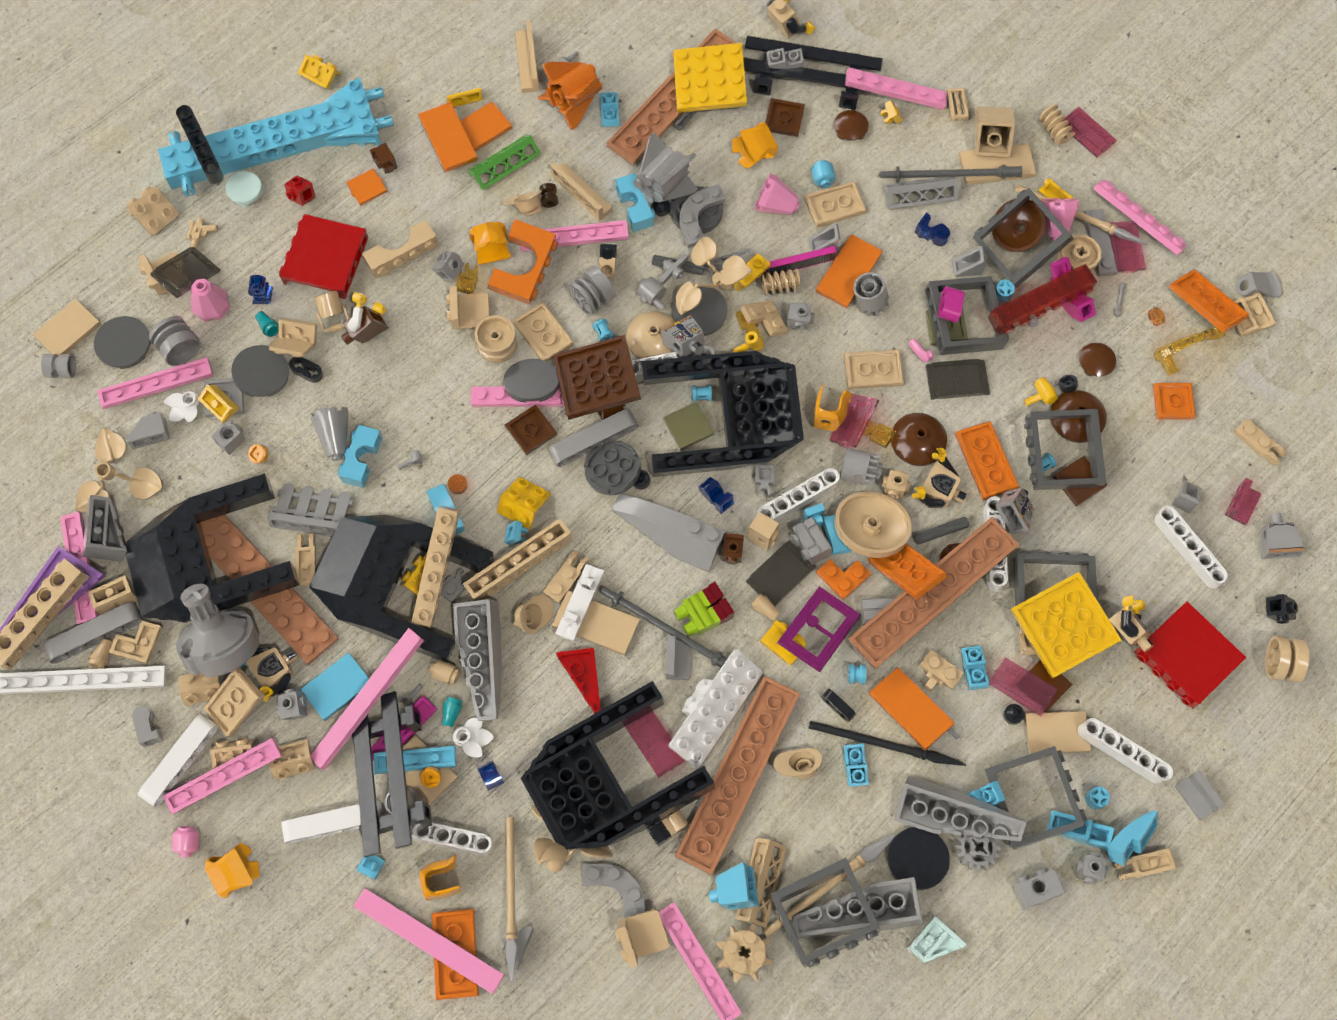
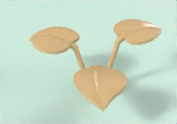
[676,237,752,315]
[75,428,162,513]
[532,804,613,872]

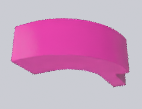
[1049,257,1096,322]

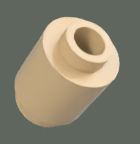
[429,659,461,685]

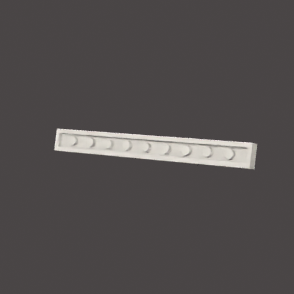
[0,666,167,695]

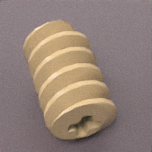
[1040,104,1075,145]
[761,269,800,296]

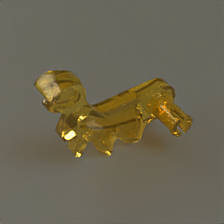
[1154,326,1225,376]

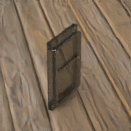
[150,247,220,298]
[925,359,990,400]
[746,540,817,607]

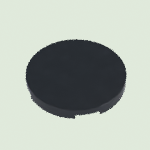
[887,827,950,890]

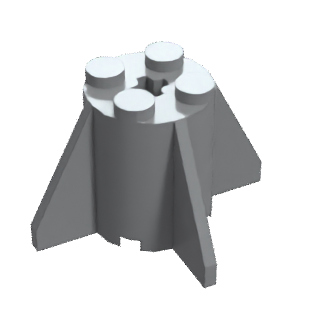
[633,132,698,203]

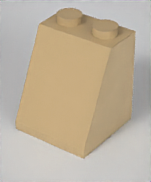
[974,106,1015,157]

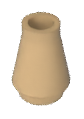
[751,593,780,621]
[88,639,112,669]

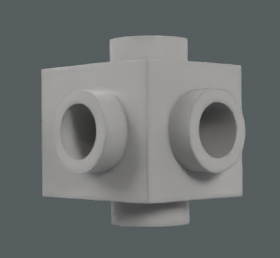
[432,252,465,281]
[786,302,815,331]
[276,689,308,720]
[1076,853,1108,885]

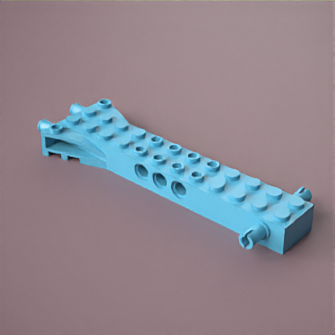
[158,77,394,196]

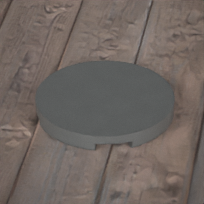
[670,186,723,234]
[673,285,727,336]
[94,316,151,369]
[231,345,289,397]
[504,359,559,403]
[584,441,641,495]

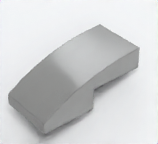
[766,48,805,69]

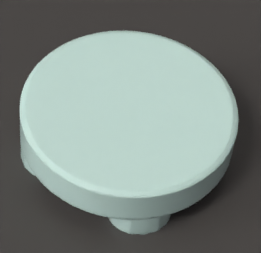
[226,171,264,207]

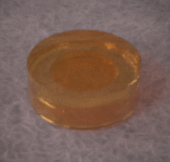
[1148,307,1165,326]
[448,474,468,494]

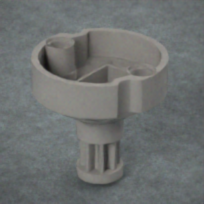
[176,584,259,677]

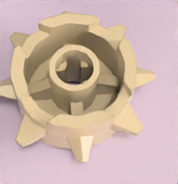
[716,925,772,982]

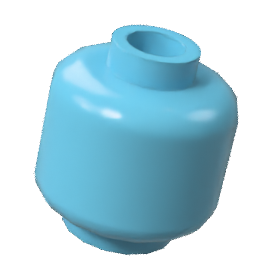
[811,160,836,188]

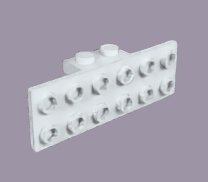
[668,649,763,769]

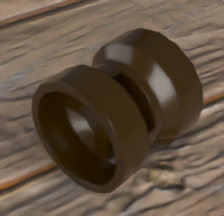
[539,183,559,208]

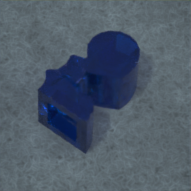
[914,212,950,246]
[248,275,273,304]
[698,477,734,514]
[477,760,504,791]

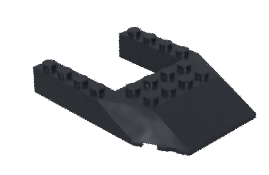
[642,351,804,477]
[124,473,300,623]
[309,515,493,662]
[520,681,715,850]

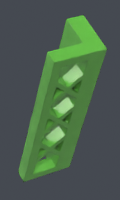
[467,135,541,190]

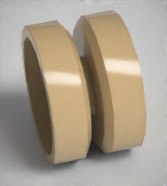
[1056,234,1101,282]
[474,315,517,363]
[1265,636,1309,683]

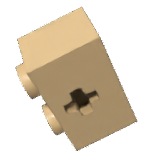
[747,512,780,551]
[88,576,137,615]

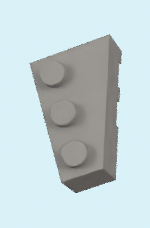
[82,495,127,562]

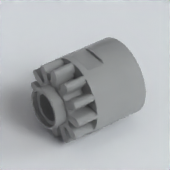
[853,272,889,316]
[840,447,883,487]

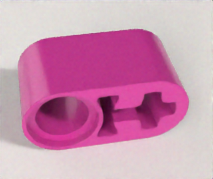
[938,286,965,323]

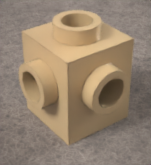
[882,470,911,500]

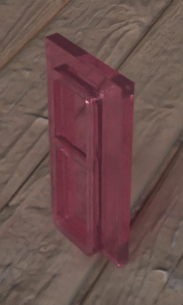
[1064,107,1117,158]
[1109,221,1146,273]
[830,394,879,448]
[989,657,1057,716]
[626,711,685,778]

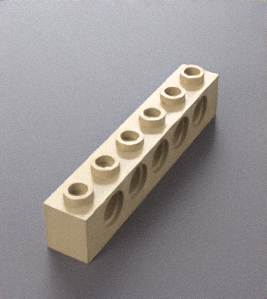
[411,506,461,627]
[463,518,572,601]
[0,558,90,670]

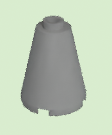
[310,407,349,461]

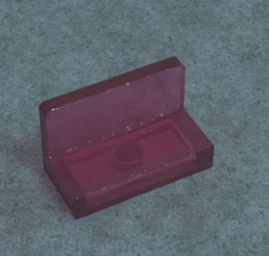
[1224,478,1261,525]

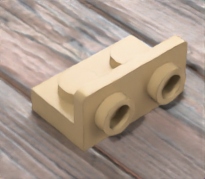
[210,737,255,769]
[269,739,315,780]

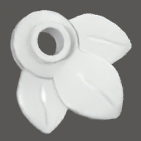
[164,391,200,423]
[453,718,494,758]

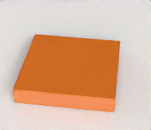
[1153,383,1196,420]

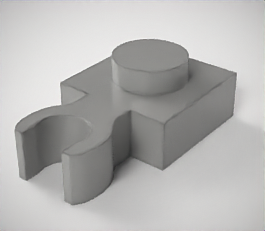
[755,464,775,498]
[441,569,471,604]

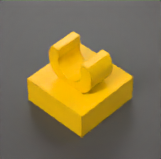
[880,100,903,124]

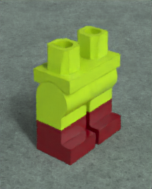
[674,581,735,637]

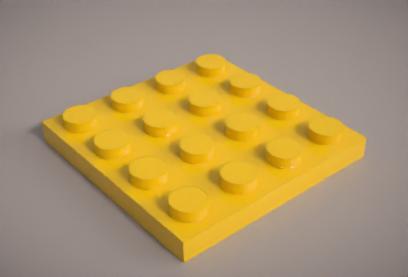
[673,43,747,113]
[1011,572,1121,679]

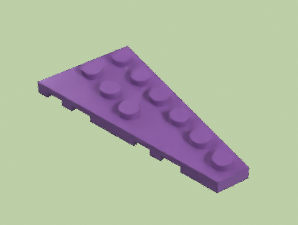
[0,546,106,648]

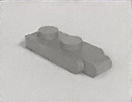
[706,248,755,272]

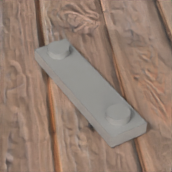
[1085,209,1118,276]

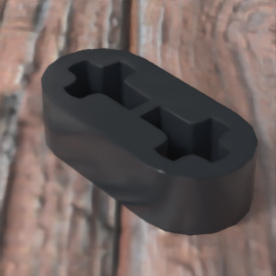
[289,357,323,383]
[821,689,856,722]

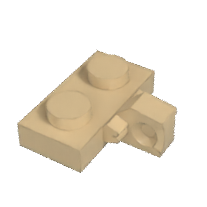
[919,650,963,692]

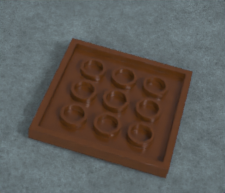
[553,335,641,420]

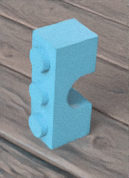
[615,173,656,232]
[338,425,383,488]

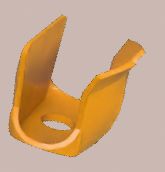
[732,122,778,169]
[469,221,511,265]
[813,385,853,431]
[205,842,259,898]
[419,854,462,901]

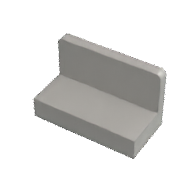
[666,636,691,680]
[1175,770,1225,820]

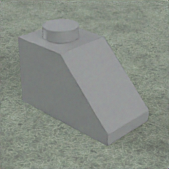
[126,412,170,449]

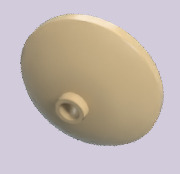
[626,311,676,359]

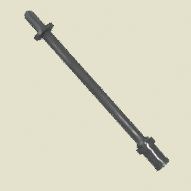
[879,165,1022,182]
[600,587,728,668]

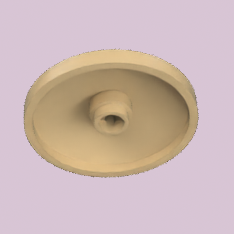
[834,491,912,558]

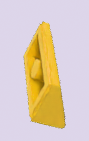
[446,88,483,107]
[198,385,239,423]

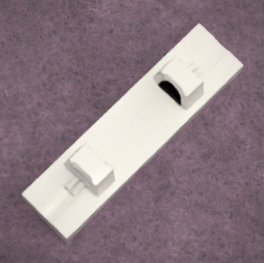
[555,564,604,643]

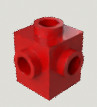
[284,175,316,206]

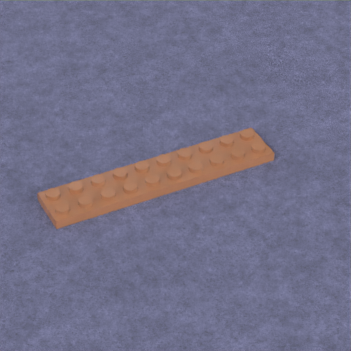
[606,29,736,166]
[200,515,339,666]
[848,517,1019,669]
[675,676,800,876]

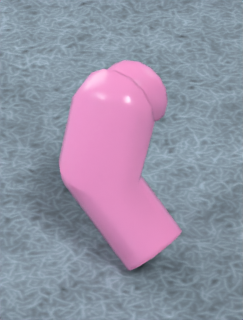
[909,339,934,362]

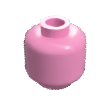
[172,826,200,857]

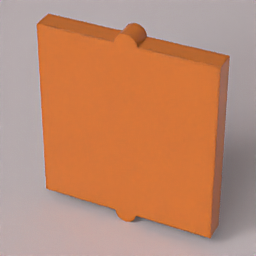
[346,168,387,206]

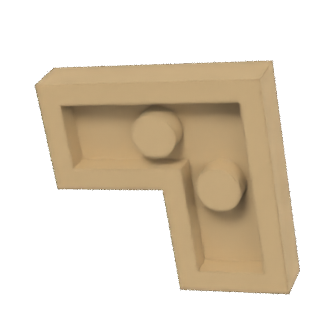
[741,300,788,337]
[109,621,162,664]

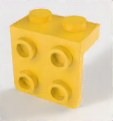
[497,477,551,530]

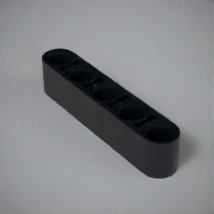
[176,105,224,184]

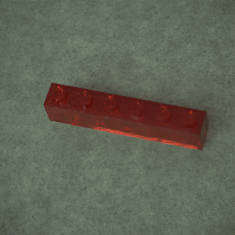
[987,264,1097,336]

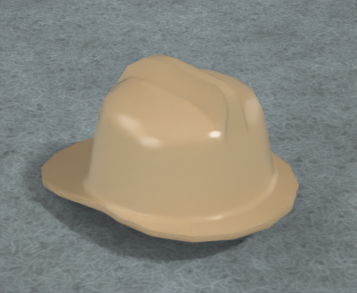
[502,190,542,215]
[512,595,553,634]
[774,748,822,780]

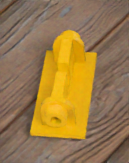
[1038,178,1074,200]

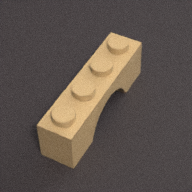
[362,220,438,278]

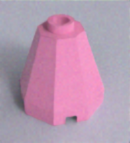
[755,173,800,215]
[1041,198,1079,240]
[190,279,230,322]

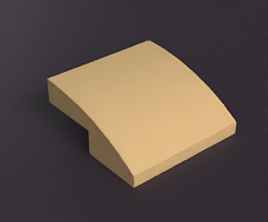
[1234,292,1276,337]

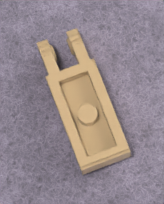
[1233,418,1287,465]
[295,533,316,587]
[543,550,589,604]
[1114,848,1176,881]

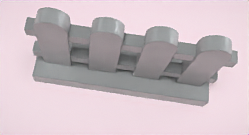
[267,483,354,537]

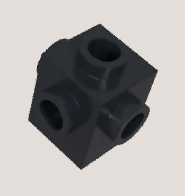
[1266,594,1298,624]

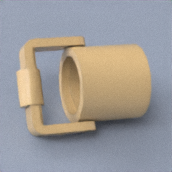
[314,290,349,333]

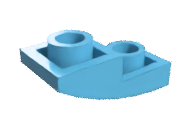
[600,92,619,127]
[822,515,851,555]
[961,646,989,690]
[843,743,869,787]
[966,781,1005,806]

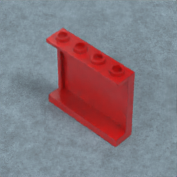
[279,214,369,300]
[1134,601,1247,709]

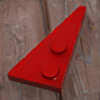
[556,648,601,714]

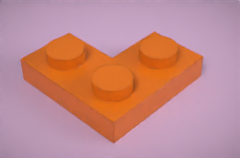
[816,559,871,601]

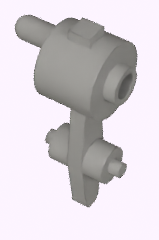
[638,254,689,310]

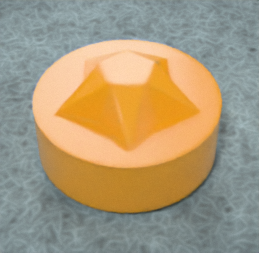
[248,444,268,464]
[420,766,442,788]

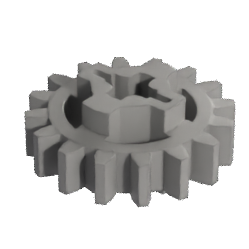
[954,834,1001,872]

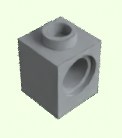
[211,421,245,455]

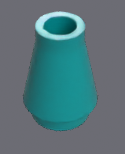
[255,311,279,337]
[442,697,463,727]

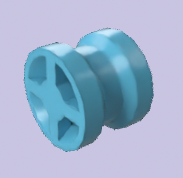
[996,280,1015,303]
[848,664,866,684]
[1085,786,1110,810]

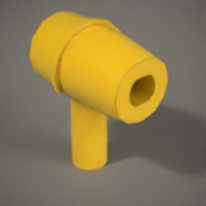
[733,331,765,353]
[1024,377,1058,406]

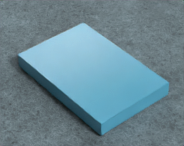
[300,653,369,721]

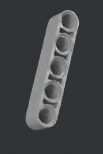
[548,409,639,467]
[43,602,142,664]

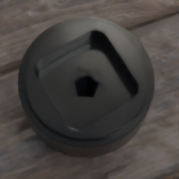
[653,200,670,216]
[1059,375,1078,393]
[634,470,651,490]
[1003,704,1024,725]

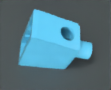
[709,862,759,910]

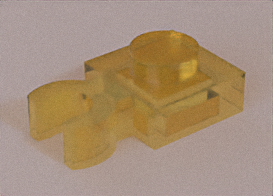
[455,263,479,294]
[736,311,760,335]
[860,420,896,449]

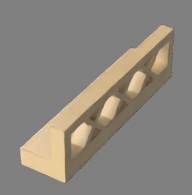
[515,21,539,93]
[550,162,612,221]
[735,838,787,928]

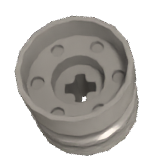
[567,266,616,316]
[149,316,201,366]

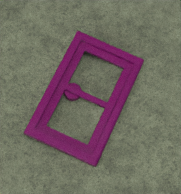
[777,586,861,672]

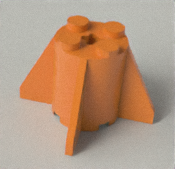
[538,62,602,130]

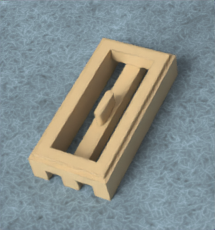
[946,88,969,122]

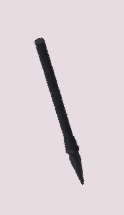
[809,721,966,766]

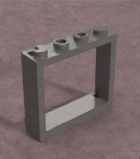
[973,188,1074,288]
[924,276,1009,355]
[1024,409,1106,490]
[1013,551,1098,626]
[984,746,1088,850]
[770,858,881,968]

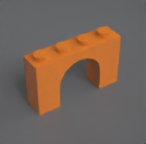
[488,219,558,305]

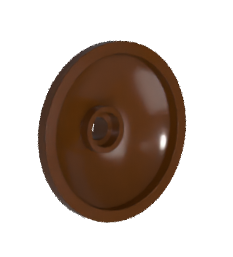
[992,199,1046,252]
[1050,390,1107,443]
[891,413,947,466]

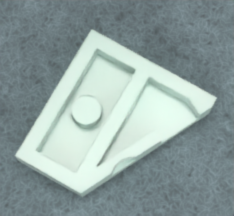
[908,916,967,963]

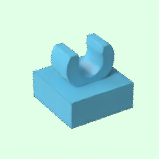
[803,503,825,527]
[504,521,528,545]
[356,855,386,880]

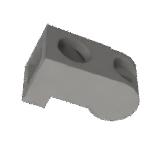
[132,706,164,747]

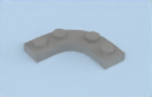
[679,184,726,248]
[583,864,645,918]

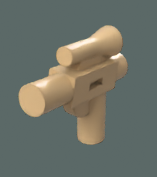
[186,218,218,250]

